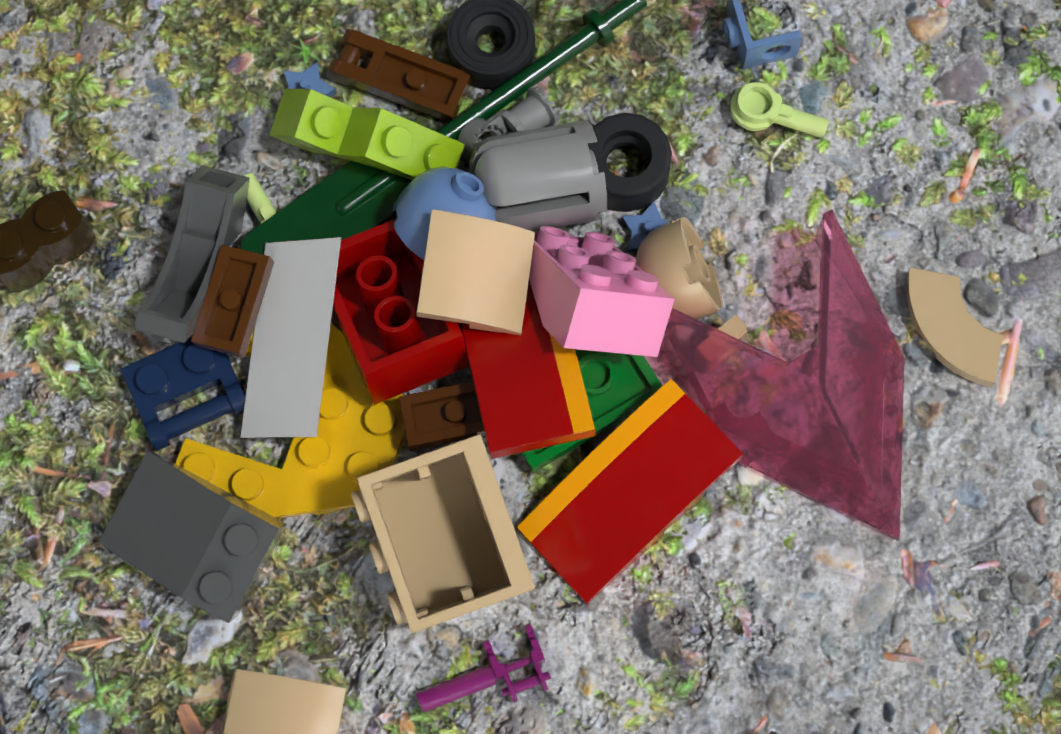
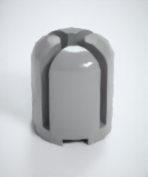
[470,120,607,231]

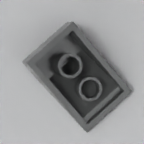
[98,450,287,623]

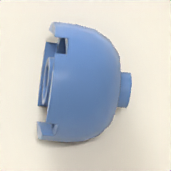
[393,167,497,260]

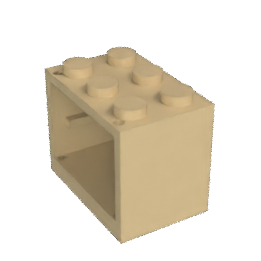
[351,434,535,634]

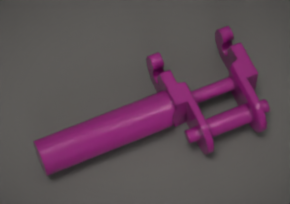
[416,623,551,713]

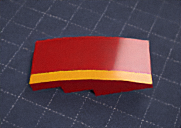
[461,280,595,459]
[517,379,743,605]

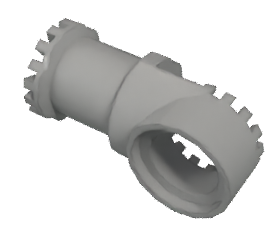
[458,86,561,161]

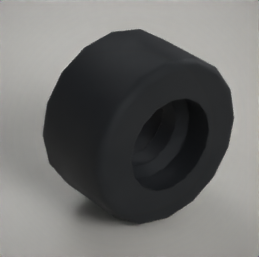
[588,113,672,212]

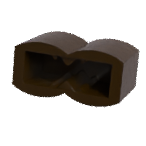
[0,190,96,293]

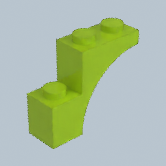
[269,89,465,180]

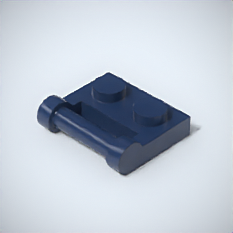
[120,337,246,451]

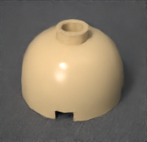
[636,217,723,322]

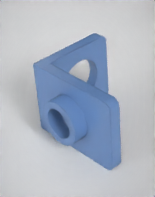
[723,0,802,69]

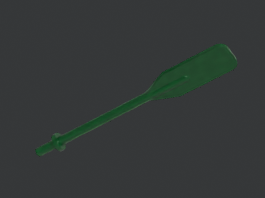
[241,0,647,255]

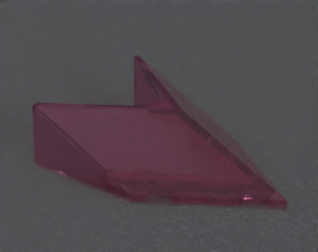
[660,209,904,541]

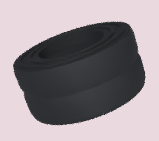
[446,0,536,90]

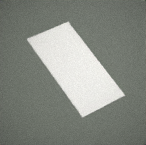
[240,237,341,438]

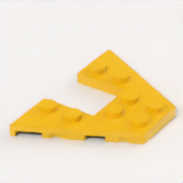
[175,323,406,520]

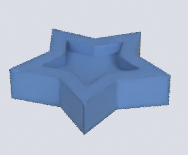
[283,62,337,97]
[622,201,669,254]

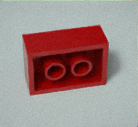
[332,219,470,405]

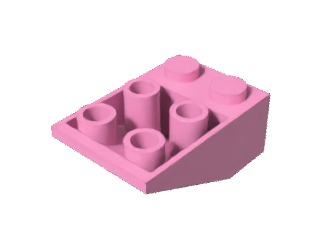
[529,226,675,357]

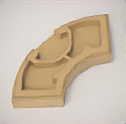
[906,267,1003,388]

